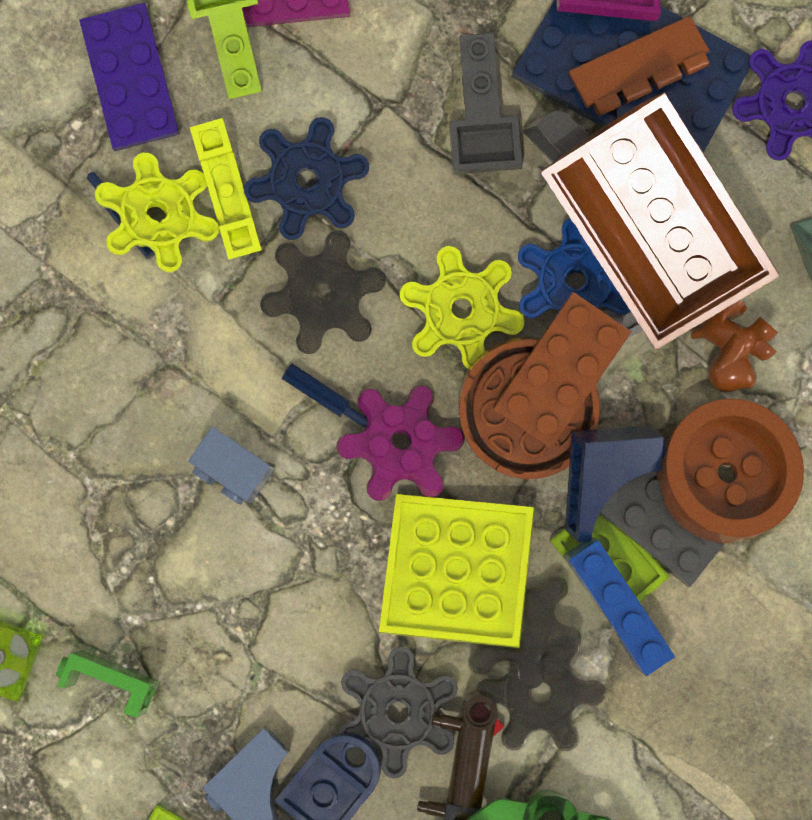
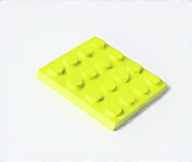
[379,494,535,648]

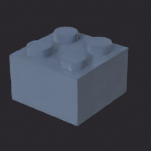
[188,427,275,505]

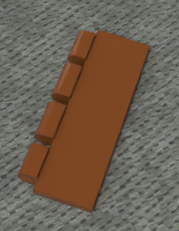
[568,16,709,116]

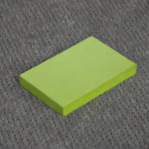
[550,514,670,602]

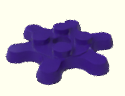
[732,40,812,161]

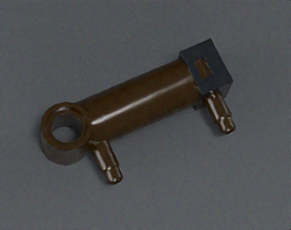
[417,690,498,820]

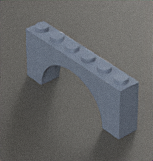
[203,726,290,820]

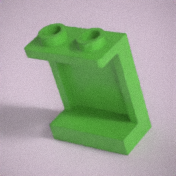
[56,650,159,718]

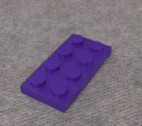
[79,2,180,152]

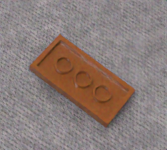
[493,291,632,449]

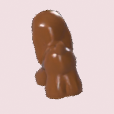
[691,300,778,393]

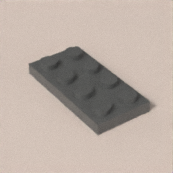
[599,471,725,587]

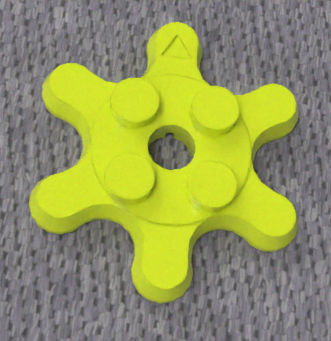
[94,152,219,272]
[399,246,525,369]

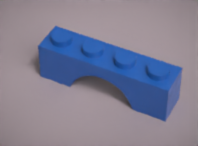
[563,537,675,677]

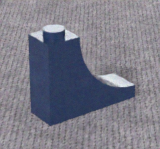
[565,426,666,543]

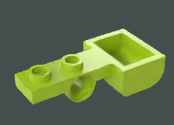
[186,0,262,99]

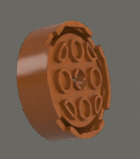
[458,336,600,479]
[657,399,804,544]

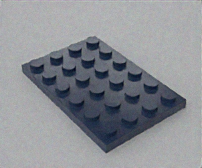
[511,0,751,153]

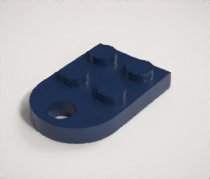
[274,733,381,820]

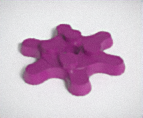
[336,385,465,501]

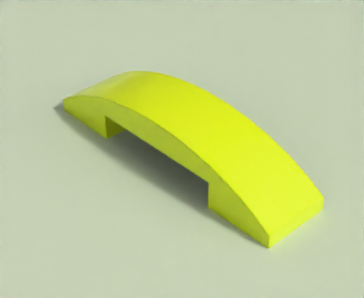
[190,118,262,260]

